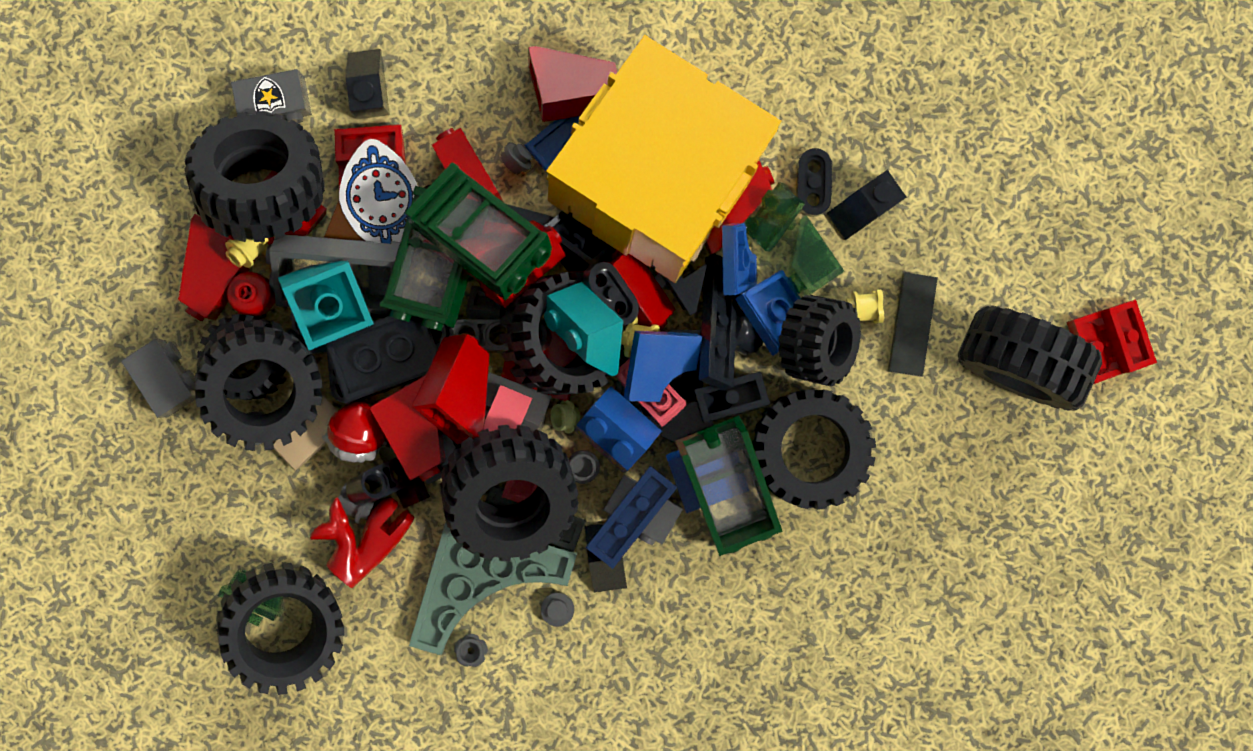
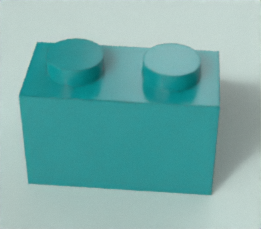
[278,260,374,350]
[544,282,623,376]

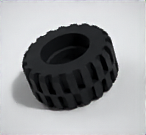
[184,111,325,242]
[958,306,1102,411]
[440,425,579,561]

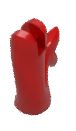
[310,497,415,589]

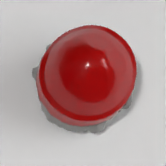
[322,402,387,463]

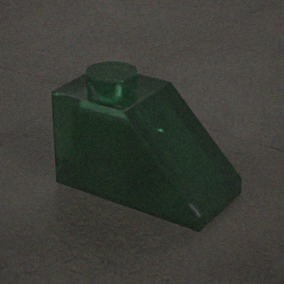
[788,215,845,295]

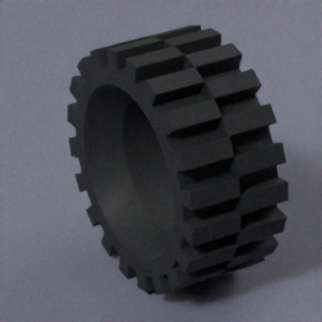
[499,271,625,395]
[195,320,323,451]
[752,389,876,510]
[216,562,344,695]

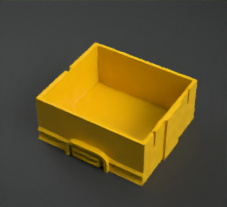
[546,35,782,283]

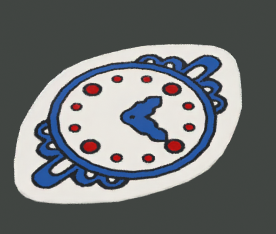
[339,139,418,244]

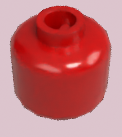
[227,271,275,317]

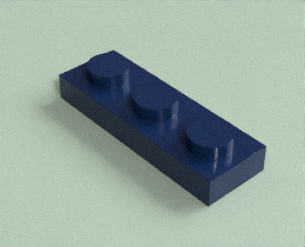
[586,466,677,569]

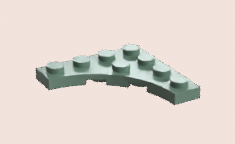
[409,522,577,655]

